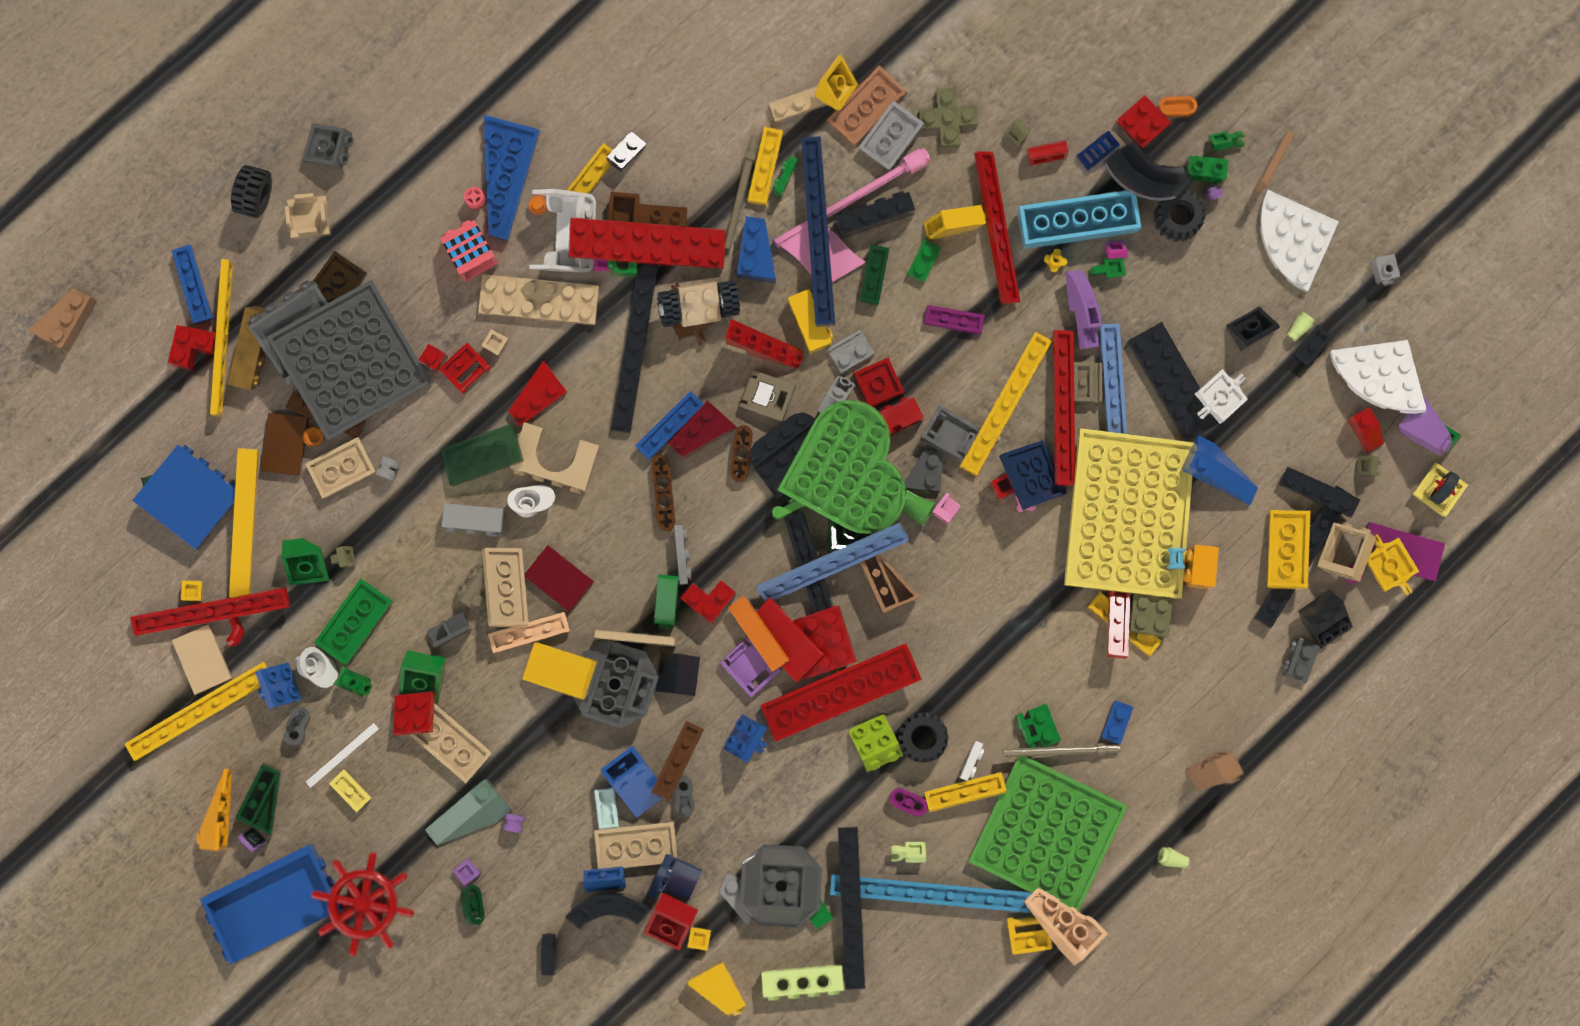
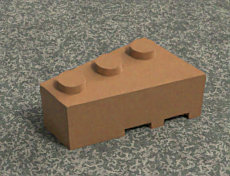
[27,288,97,353]
[859,554,919,615]
[1186,751,1243,791]

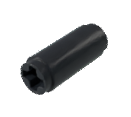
[540,933,557,976]

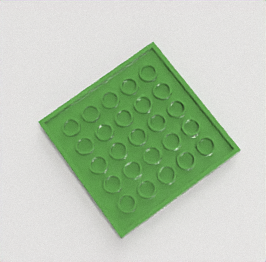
[968,756,1128,912]

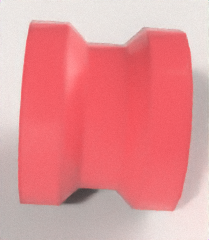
[464,187,485,209]

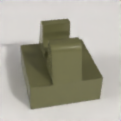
[1005,119,1031,146]
[1357,456,1381,477]
[330,546,356,567]

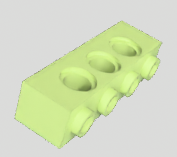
[761,964,844,1000]

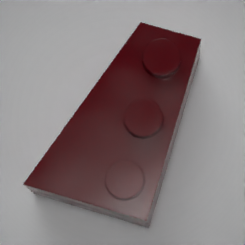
[668,400,737,460]

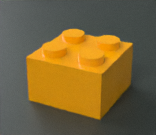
[1183,545,1219,589]

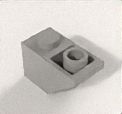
[817,375,855,413]

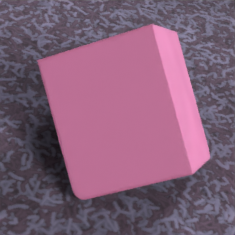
[932,493,961,525]

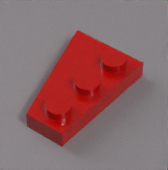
[508,360,568,427]

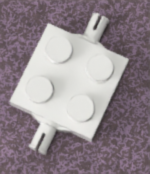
[1195,369,1248,424]

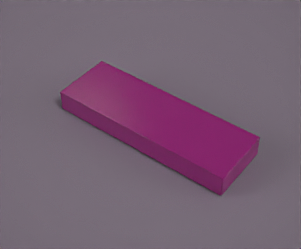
[924,305,985,335]

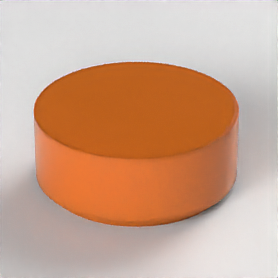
[302,427,324,447]

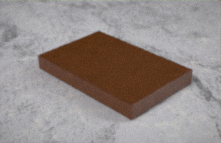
[260,413,308,476]

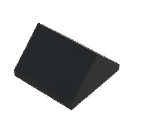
[1226,306,1280,351]
[656,652,700,696]

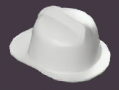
[507,485,555,518]
[295,647,338,688]

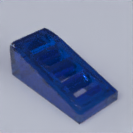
[1076,130,1120,171]

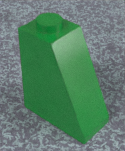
[654,574,680,629]

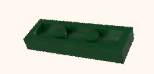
[859,244,890,306]

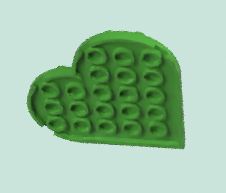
[778,400,906,534]

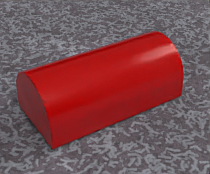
[1026,140,1069,166]

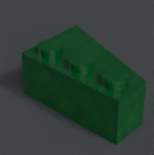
[235,762,282,835]

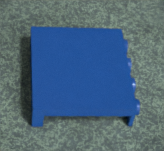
[132,444,236,550]

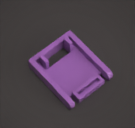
[719,637,780,698]

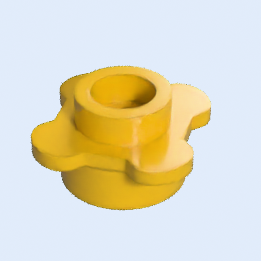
[1044,249,1067,272]

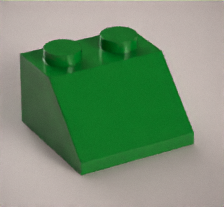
[399,650,446,702]

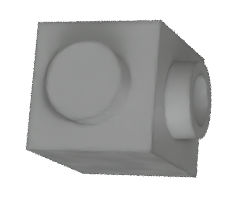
[1371,254,1400,286]

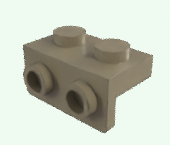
[455,564,486,613]

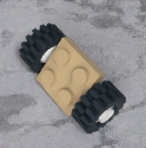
[657,280,740,327]

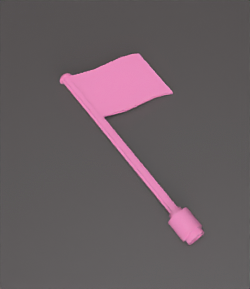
[773,148,931,282]

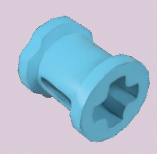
[1167,548,1185,569]

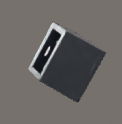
[1298,589,1353,648]

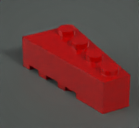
[879,396,924,436]

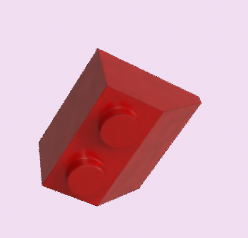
[644,893,698,951]

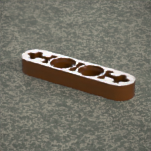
[652,455,675,532]

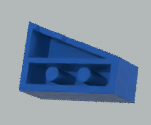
[737,216,776,283]

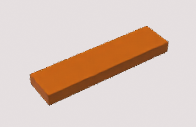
[728,596,789,672]

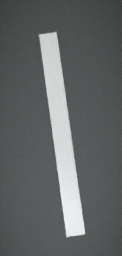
[306,723,379,788]

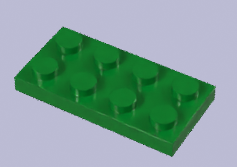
[314,578,394,666]

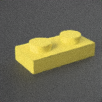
[329,769,372,812]

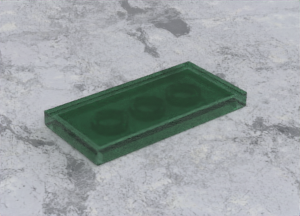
[441,423,524,487]

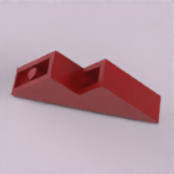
[725,319,804,370]

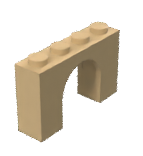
[510,423,600,494]

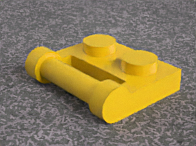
[1007,916,1052,955]

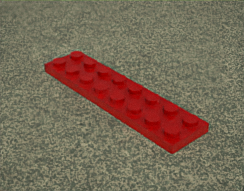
[568,217,725,270]
[760,643,922,742]

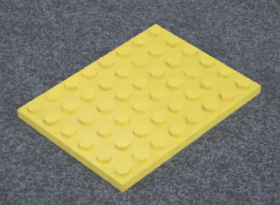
[1064,428,1193,599]

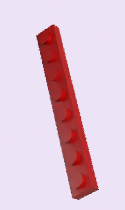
[974,151,1020,304]
[1052,330,1075,486]
[130,587,290,636]

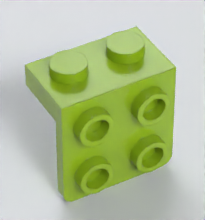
[849,715,903,772]

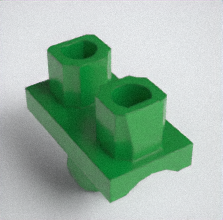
[333,666,373,697]

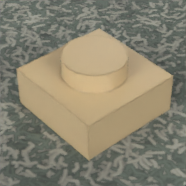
[481,329,509,356]

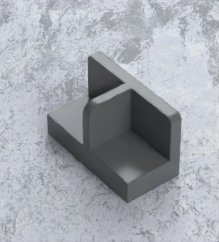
[427,612,472,648]

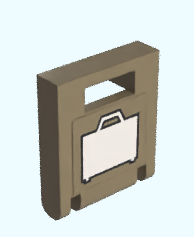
[738,370,796,422]

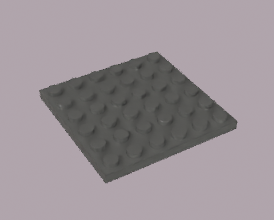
[267,280,431,441]

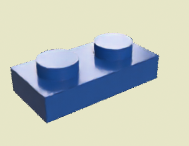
[1101,700,1134,744]

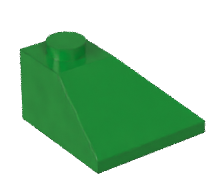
[281,538,329,585]

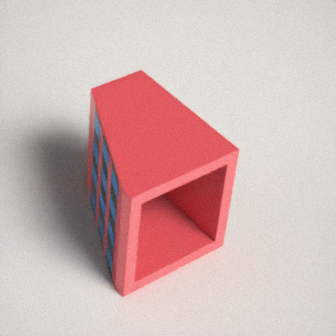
[440,220,499,282]

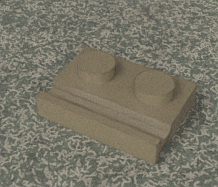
[1074,362,1102,402]

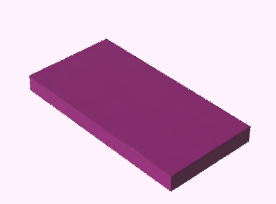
[1362,522,1445,581]

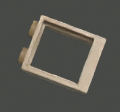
[1317,522,1376,582]

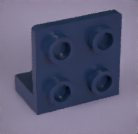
[647,853,702,900]

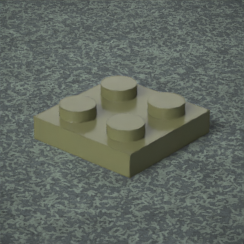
[1129,593,1173,638]

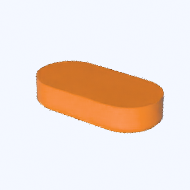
[1158,96,1197,117]

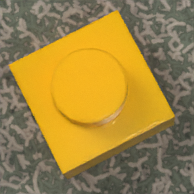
[181,581,204,601]
[688,927,711,951]

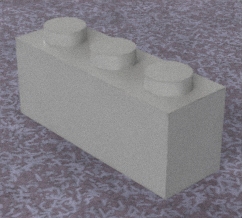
[442,503,505,537]

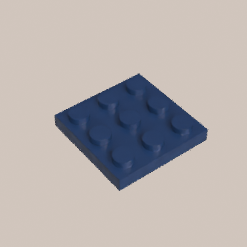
[999,440,1067,510]

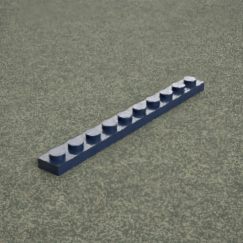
[801,136,836,327]

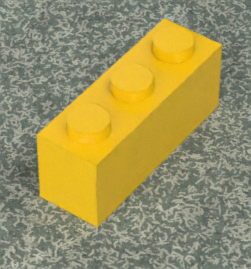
[788,289,834,354]

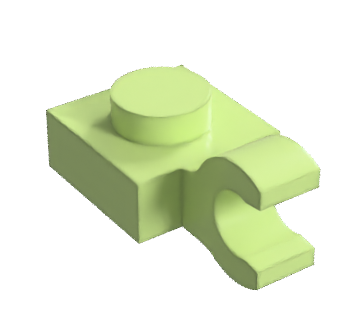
[891,842,926,862]

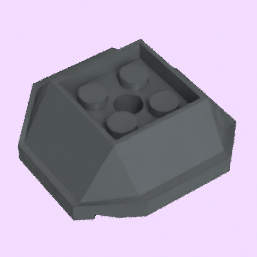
[573,640,659,729]
[740,844,822,928]

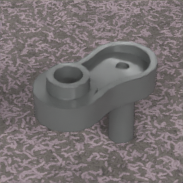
[284,707,310,746]
[674,776,695,816]

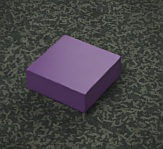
[452,858,481,886]

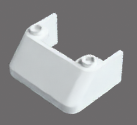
[529,189,596,272]

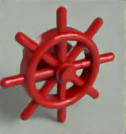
[311,852,415,957]

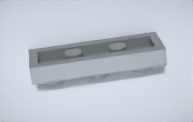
[674,525,692,586]

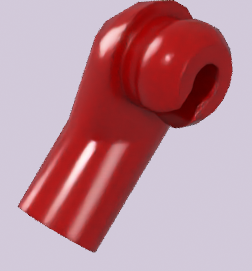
[226,617,244,647]

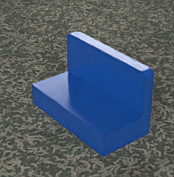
[583,866,626,892]

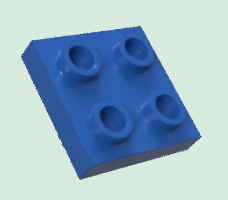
[255,662,302,709]
[723,714,767,763]

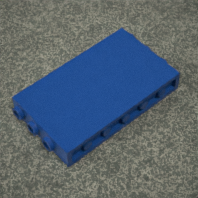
[200,844,343,964]

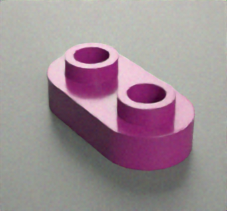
[889,788,928,817]

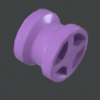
[503,813,526,833]

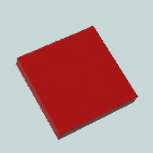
[853,357,905,407]

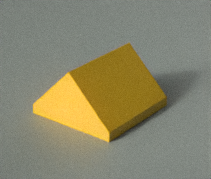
[814,55,858,110]

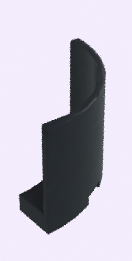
[1104,141,1193,201]
[565,892,653,930]

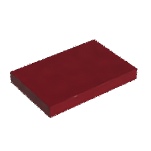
[524,545,594,612]

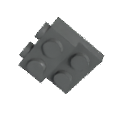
[302,123,354,170]

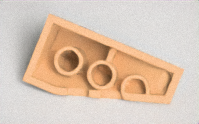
[1024,888,1108,966]

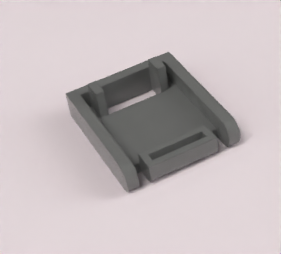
[920,405,980,462]

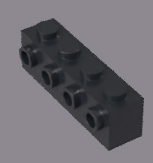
[835,191,915,240]

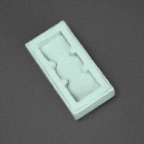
[594,788,619,830]

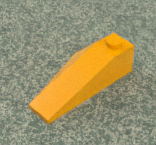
[197,769,233,851]

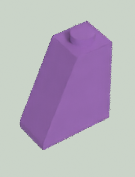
[1399,396,1452,456]

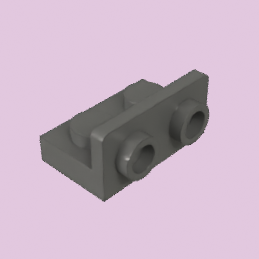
[1282,637,1320,683]

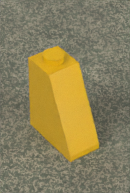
[923,205,986,241]
[687,961,746,1016]

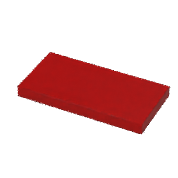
[756,598,825,683]

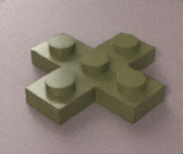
[918,88,978,148]

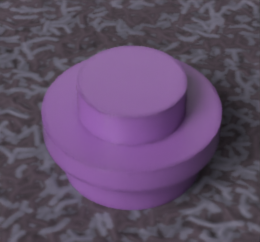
[1204,185,1223,201]

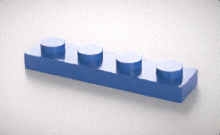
[172,245,214,325]
[635,391,703,460]

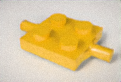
[1367,534,1419,596]

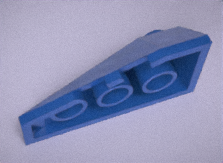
[1182,435,1258,505]

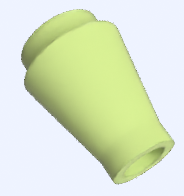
[1287,312,1315,341]
[1158,847,1189,869]

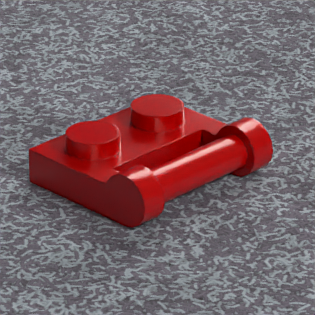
[439,342,492,395]

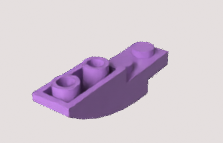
[1065,270,1102,349]

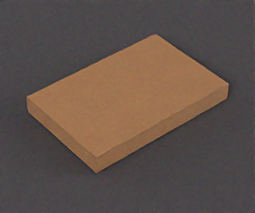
[1253,131,1294,194]

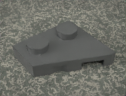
[905,450,944,492]

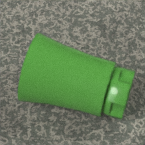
[902,490,936,527]

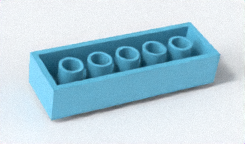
[1017,191,1141,249]

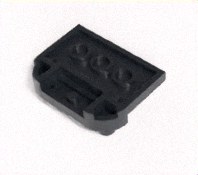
[750,412,816,500]

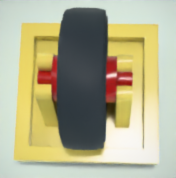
[1412,462,1468,517]

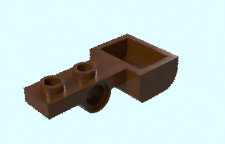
[608,192,688,227]

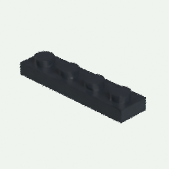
[1279,466,1361,518]

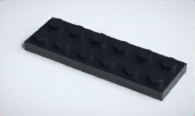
[1127,322,1219,442]

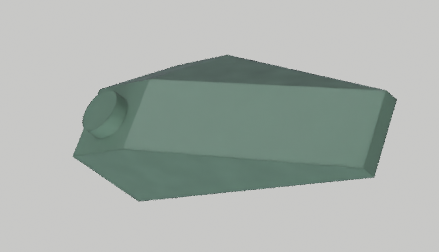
[425,779,512,845]

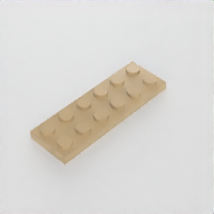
[478,274,599,325]

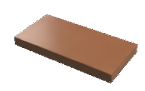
[826,66,907,148]

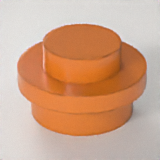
[528,196,548,215]

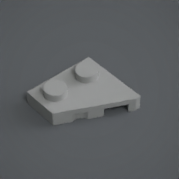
[719,873,752,925]

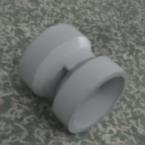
[375,456,401,482]

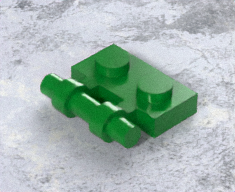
[1015,703,1061,748]

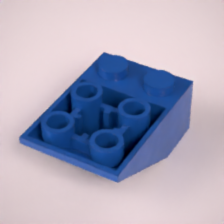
[600,746,663,818]

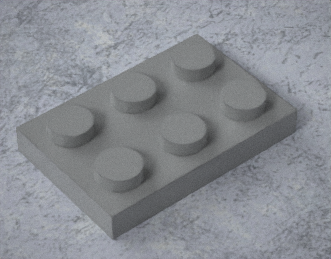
[858,101,924,171]

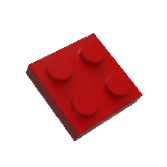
[1116,95,1171,150]
[393,692,435,736]

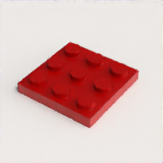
[793,605,858,680]

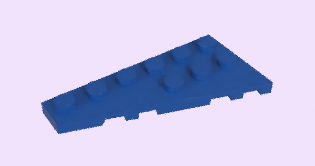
[483,115,540,241]

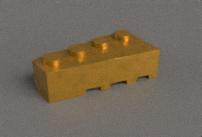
[228,306,266,390]

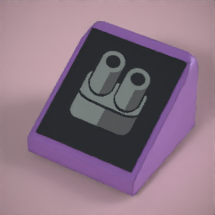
[238,827,266,852]

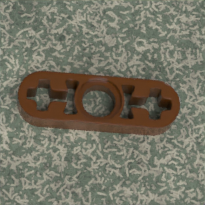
[731,425,753,482]

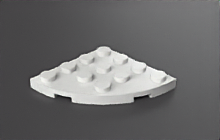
[1260,190,1339,292]
[1330,340,1426,414]

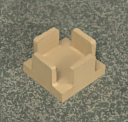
[285,193,331,239]

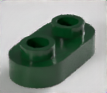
[460,885,485,925]

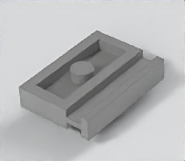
[827,330,875,374]

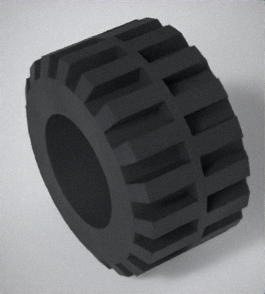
[231,165,272,218]
[1154,190,1206,242]
[898,713,949,763]

